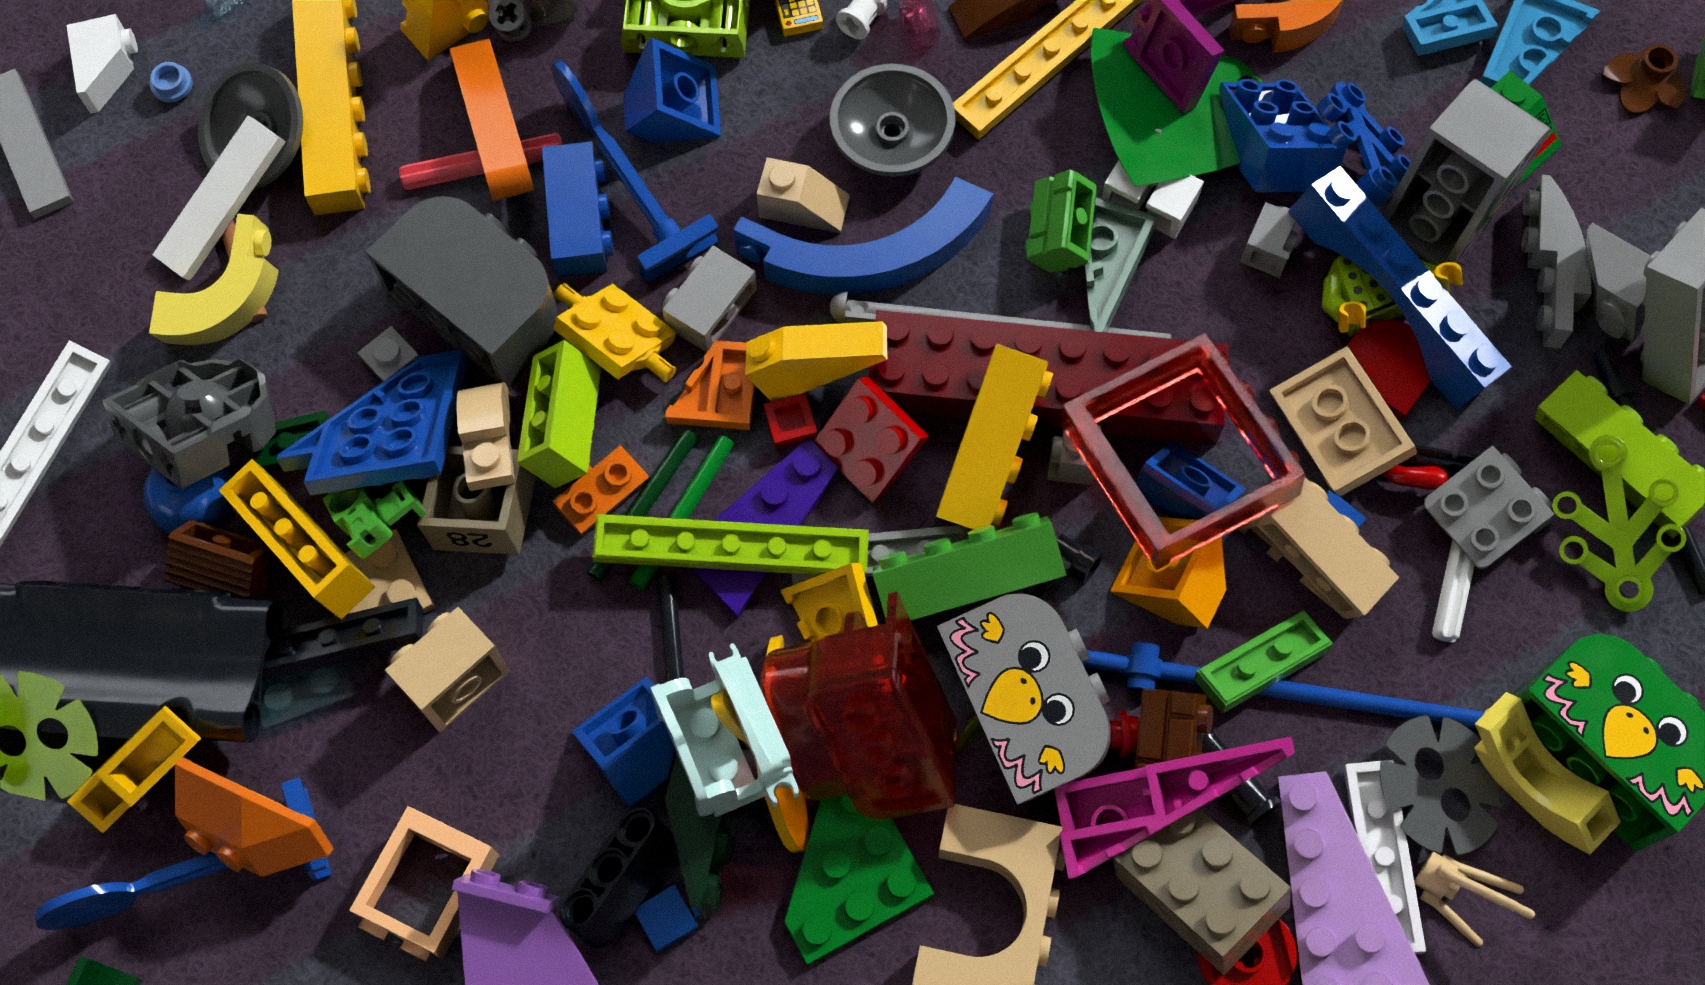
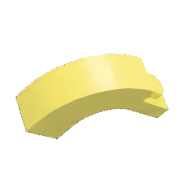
[149,214,279,345]
[1474,692,1621,855]

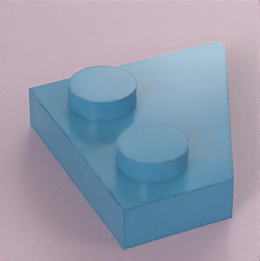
[1402,0,1498,56]

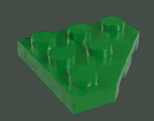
[784,770,934,966]

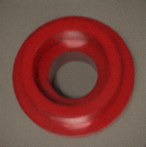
[1109,711,1139,758]

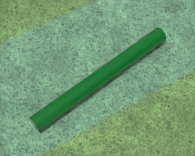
[629,435,734,592]

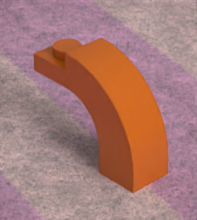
[1229,0,1344,52]

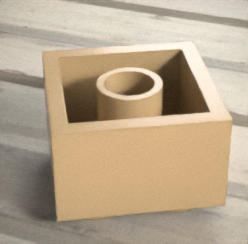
[385,607,510,733]

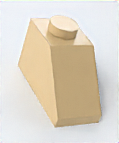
[757,157,850,234]

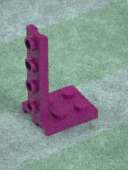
[1122,0,1235,114]

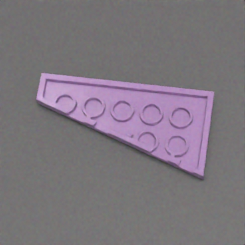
[1278,771,1430,985]

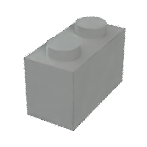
[662,246,757,352]

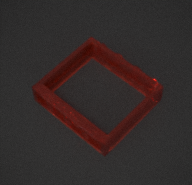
[1062,333,1306,570]

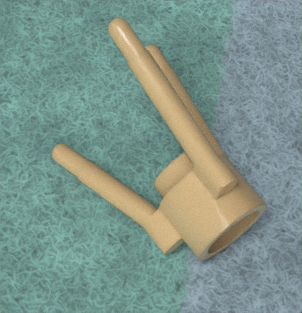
[1414,851,1535,947]

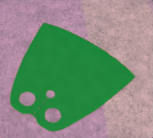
[1091,28,1264,186]

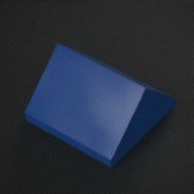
[1133,440,1246,525]

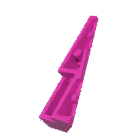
[1054,737,1295,879]

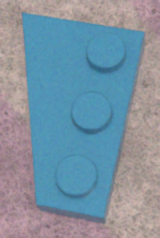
[1480,0,1600,88]

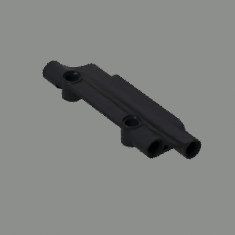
[0,580,283,743]

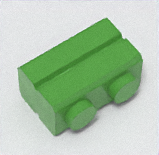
[1025,170,1097,273]

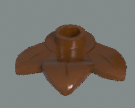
[1602,44,1686,114]

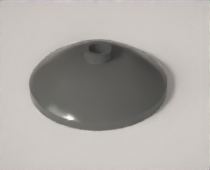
[198,62,303,189]
[830,63,955,177]

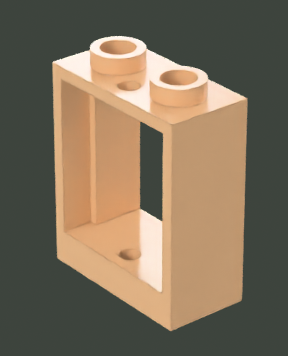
[349,806,499,961]

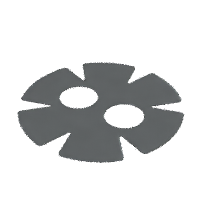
[1380,715,1500,855]

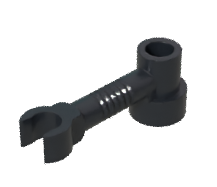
[1031,534,1104,602]

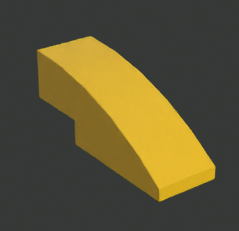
[67,706,201,833]

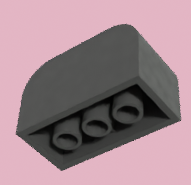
[365,196,560,389]

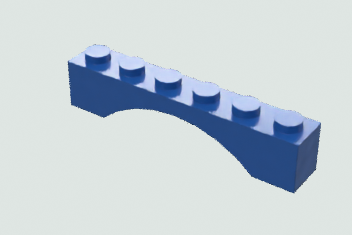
[1288,166,1512,410]

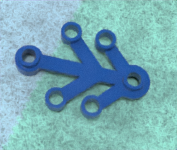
[1317,82,1411,206]

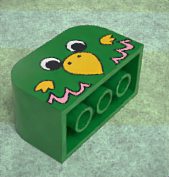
[1513,634,1705,852]

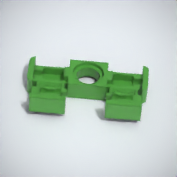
[323,481,427,559]

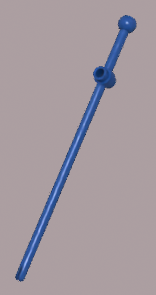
[1083,642,1484,729]

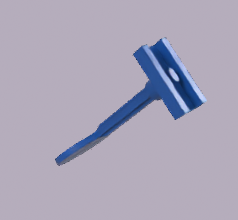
[551,60,720,284]
[33,777,332,930]

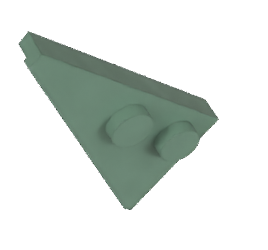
[1084,198,1157,332]

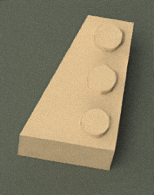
[1234,478,1399,619]

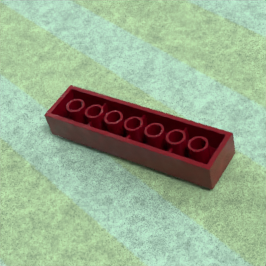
[869,310,1228,445]

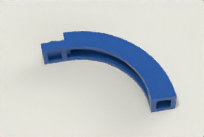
[733,177,994,295]

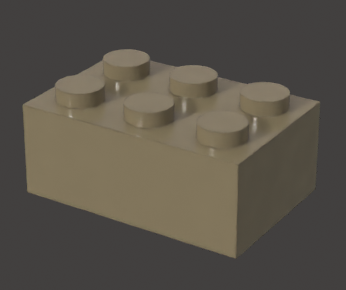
[1113,808,1291,975]

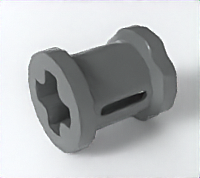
[488,0,532,42]

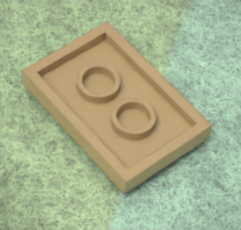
[1269,346,1417,497]

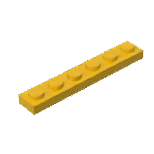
[953,0,1143,140]

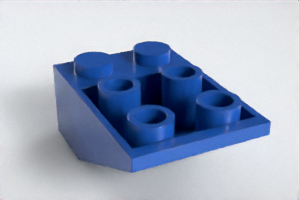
[1219,79,1346,192]

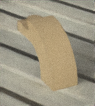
[456,382,515,491]

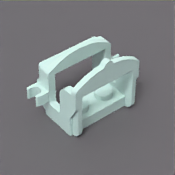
[650,643,799,817]

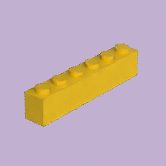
[292,0,371,215]

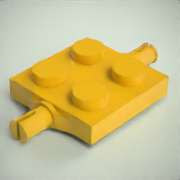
[553,283,677,383]

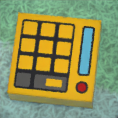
[775,0,823,37]

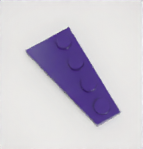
[689,438,839,619]

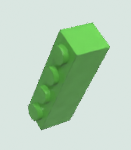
[873,513,1067,627]

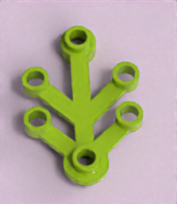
[1552,435,1686,612]

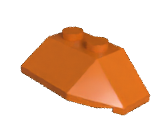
[175,757,334,877]

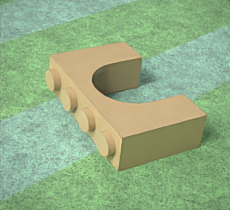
[912,803,1065,985]

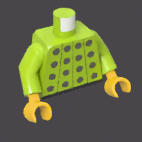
[1321,255,1463,337]

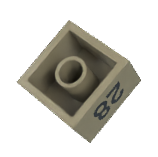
[417,446,537,555]

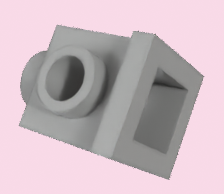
[1240,202,1299,278]
[1047,421,1101,485]

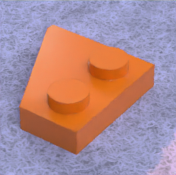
[665,340,755,430]

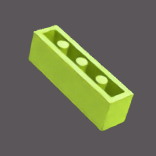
[1535,370,1705,539]

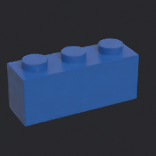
[542,141,614,277]

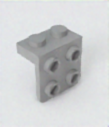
[1424,445,1555,569]

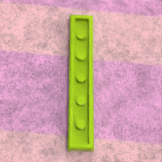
[592,514,869,578]

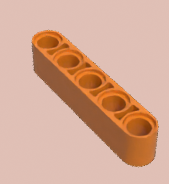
[449,38,535,202]

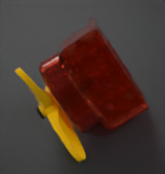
[711,592,957,853]

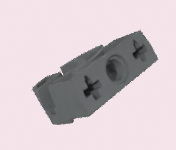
[102,358,276,489]

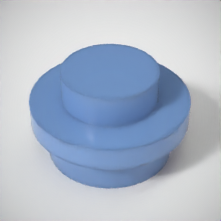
[150,62,193,103]

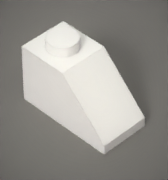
[66,14,138,114]

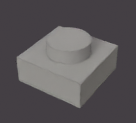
[357,326,419,383]

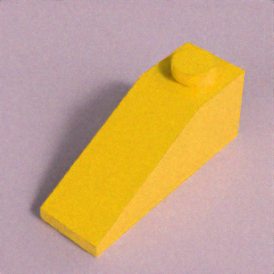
[745,321,887,402]

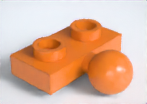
[552,445,650,537]

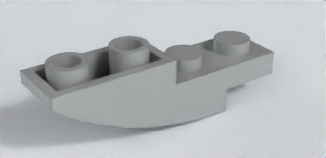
[1521,174,1592,348]

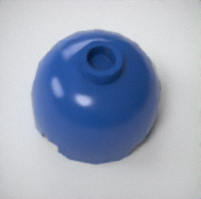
[143,467,235,534]

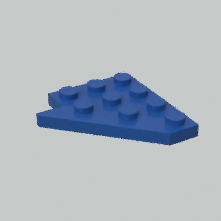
[277,349,468,496]

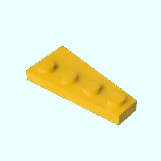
[780,563,909,755]

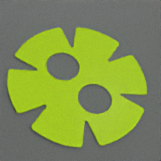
[0,671,98,801]

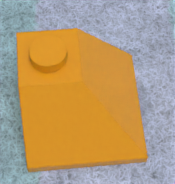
[1110,516,1226,629]

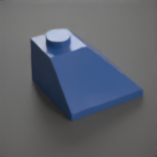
[623,38,721,143]
[571,676,675,807]

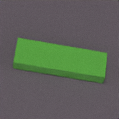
[1194,610,1333,714]

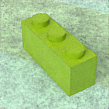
[517,340,601,488]

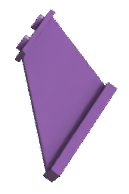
[452,869,599,985]

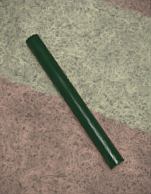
[586,429,698,582]

